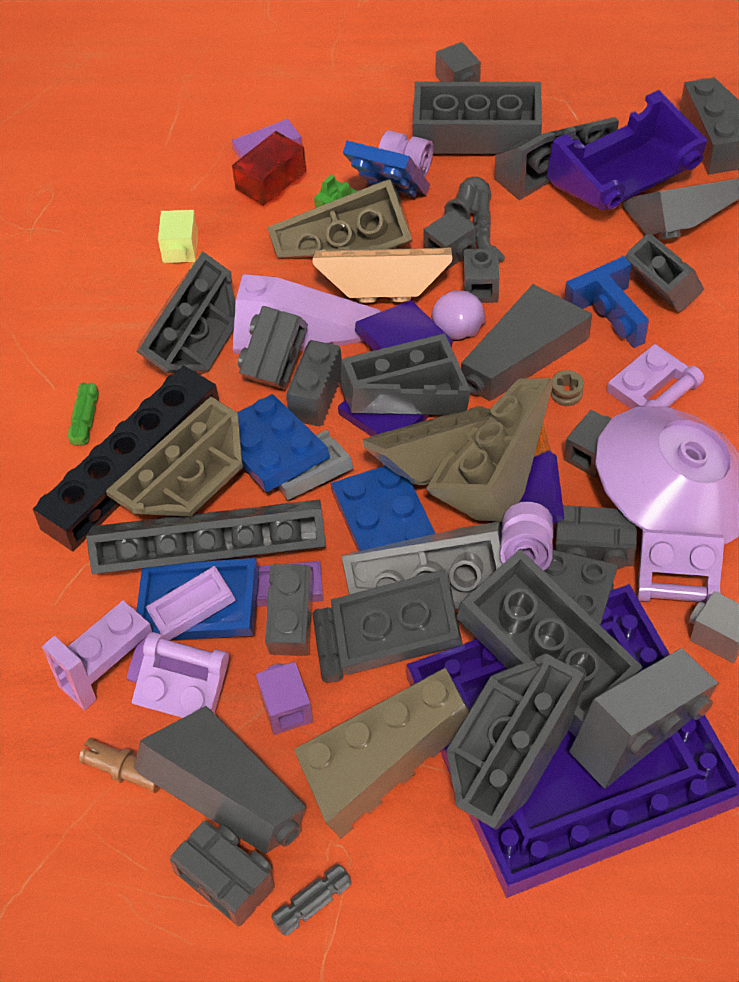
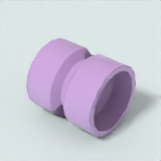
[379,130,433,177]
[500,501,553,571]

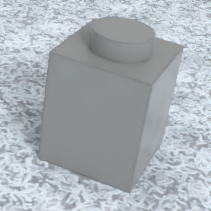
[689,591,739,664]

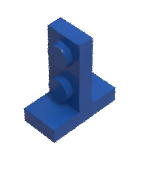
[564,256,649,348]

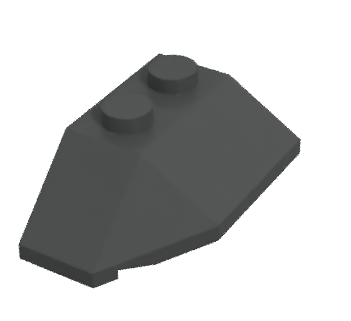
[136,251,236,373]
[446,654,586,830]

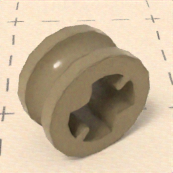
[551,370,584,406]

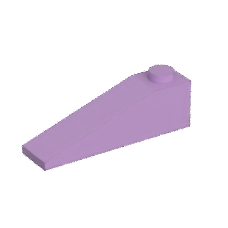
[233,274,380,354]

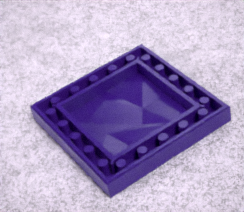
[407,584,739,898]

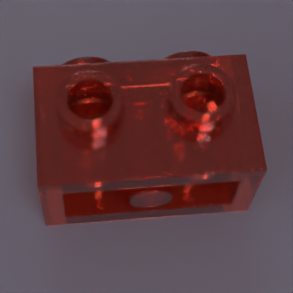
[232,131,306,206]

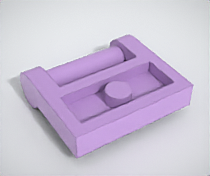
[607,344,704,409]
[637,529,725,604]
[131,632,229,718]

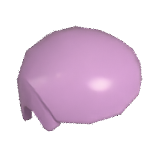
[432,290,486,340]

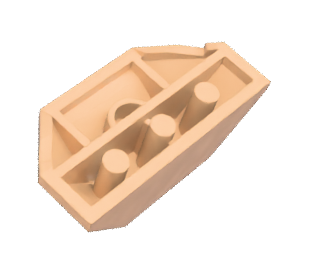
[313,248,452,303]

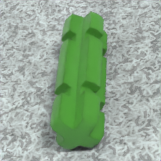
[67,382,99,446]

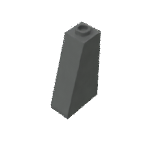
[461,284,592,401]
[134,706,307,854]

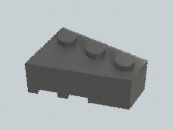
[680,77,739,175]
[340,333,471,415]
[569,648,718,789]

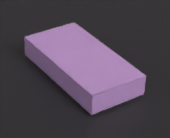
[146,566,236,641]

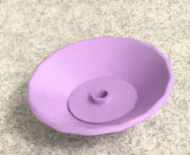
[595,406,739,545]

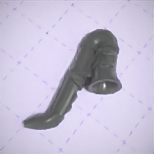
[444,176,505,262]

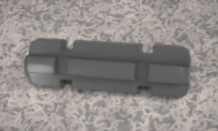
[312,607,343,683]
[271,864,351,936]

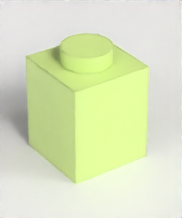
[158,210,198,263]

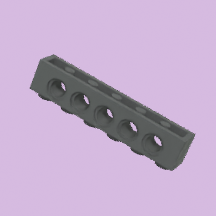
[86,500,326,574]

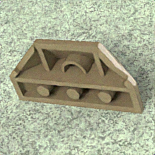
[106,397,243,516]
[363,406,492,485]

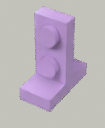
[42,600,152,711]

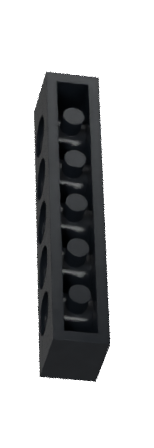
[32,365,219,552]

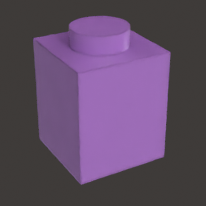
[256,662,313,735]

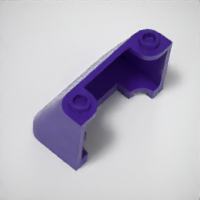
[547,90,707,210]

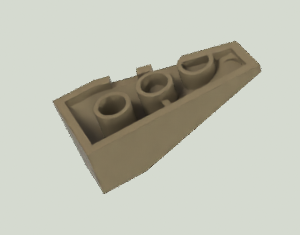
[267,179,413,259]
[427,378,553,522]

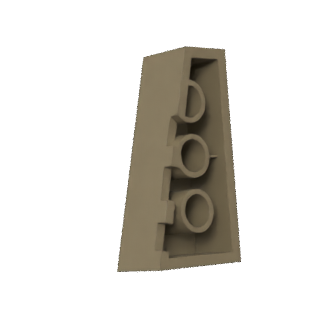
[294,668,470,839]

